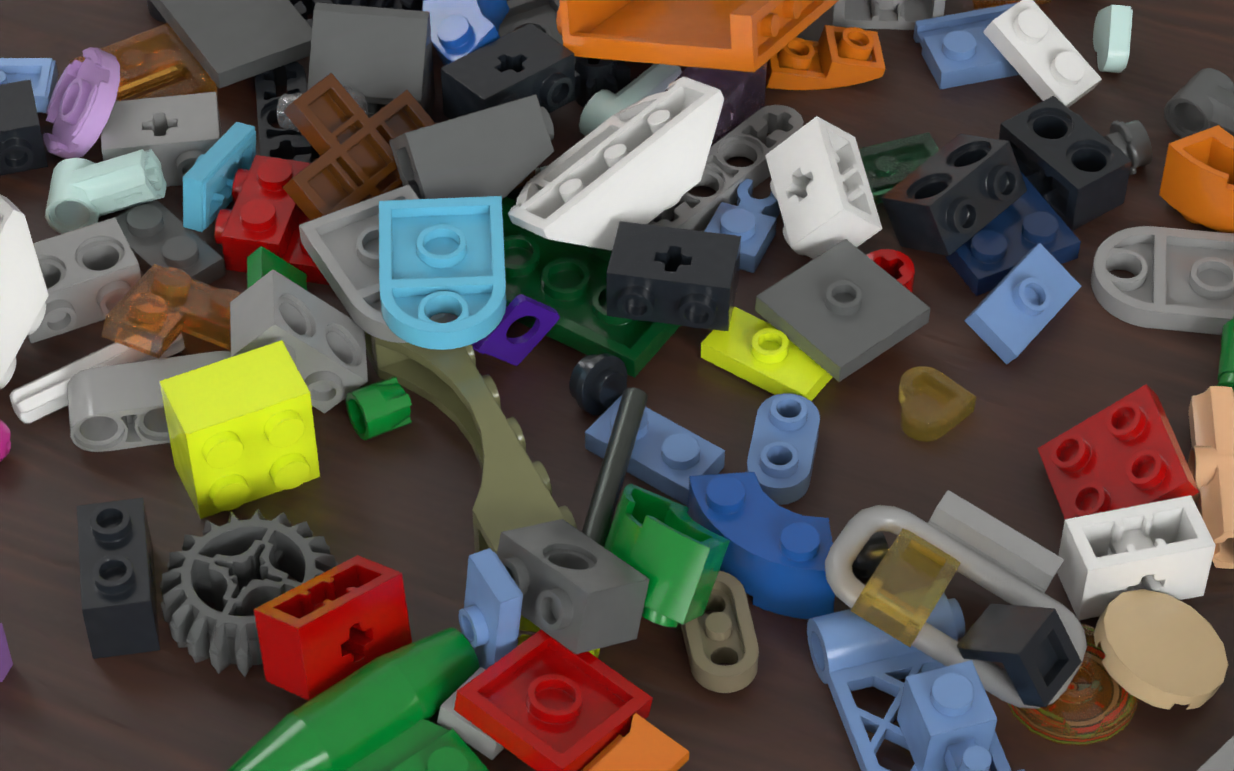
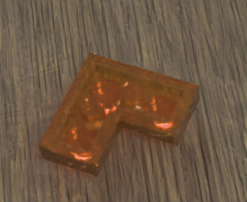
[101,264,241,359]

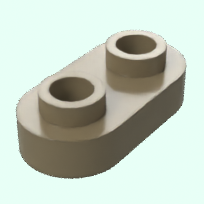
[681,571,759,693]

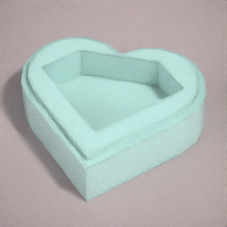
[1093,5,1133,73]

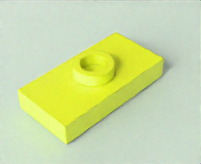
[701,307,832,401]

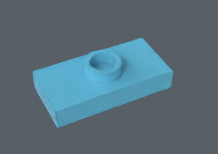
[183,122,256,232]

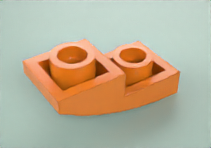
[762,25,886,90]

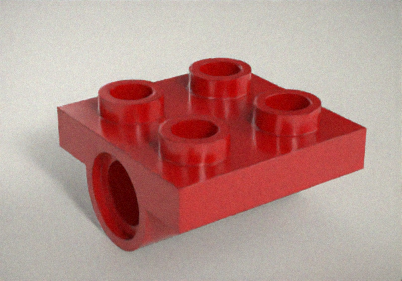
[1037,384,1199,519]

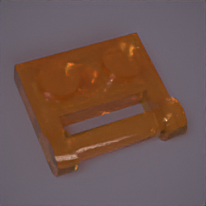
[69,23,217,101]

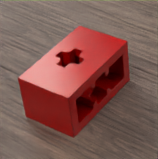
[254,555,412,701]

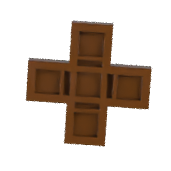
[283,73,436,221]

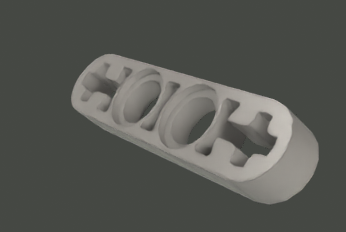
[647,105,804,231]

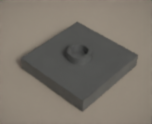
[755,239,931,382]

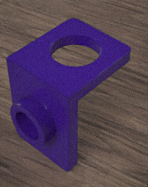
[471,294,560,366]

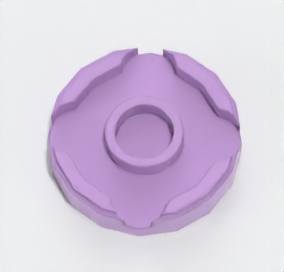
[43,47,120,159]

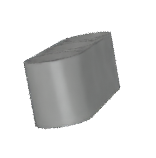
[67,351,231,452]

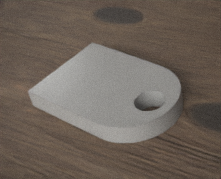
[299,184,458,343]
[1091,226,1234,335]

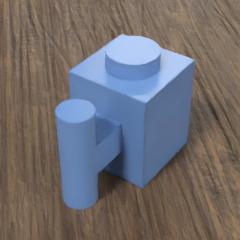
[897,660,997,771]

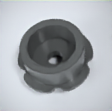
[1104,120,1153,175]

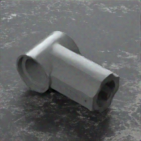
[1164,68,1234,138]

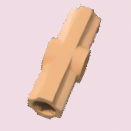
[1188,386,1234,569]

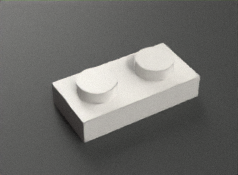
[983,0,1102,108]

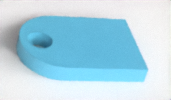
[379,196,506,350]

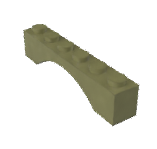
[365,332,577,554]

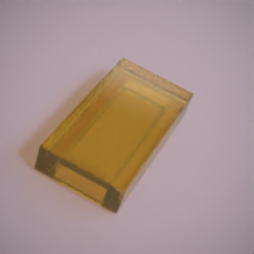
[850,528,961,647]

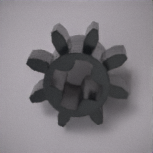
[574,56,630,107]

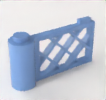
[807,588,1025,771]

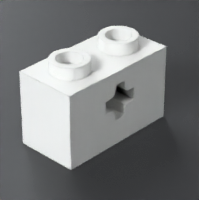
[765,116,882,259]
[1057,495,1216,620]

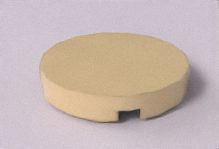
[1093,589,1228,710]

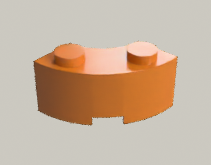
[1159,125,1234,234]

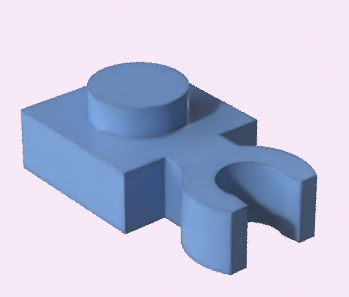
[704,178,780,273]

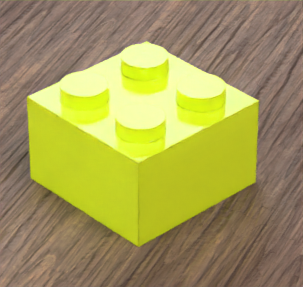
[159,340,320,519]

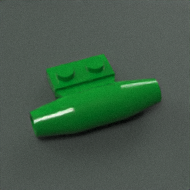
[226,627,489,771]

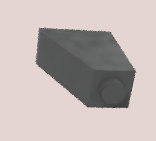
[389,94,554,199]

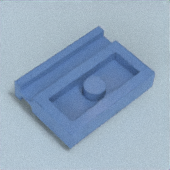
[913,2,1020,90]

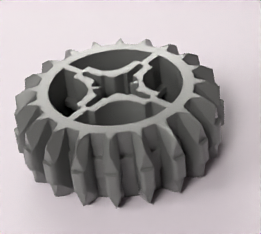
[160,509,339,677]

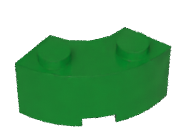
[604,484,730,627]

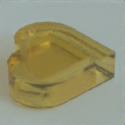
[899,366,976,442]

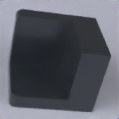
[957,603,1082,707]

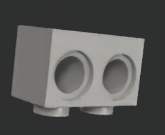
[27,217,146,344]
[230,269,368,413]

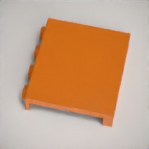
[556,0,839,72]

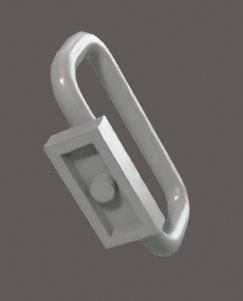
[825,490,1087,709]

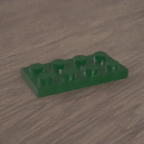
[502,196,681,378]

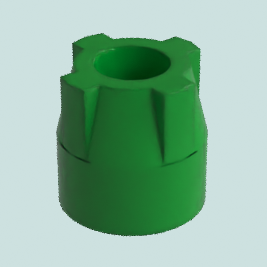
[346,377,412,440]

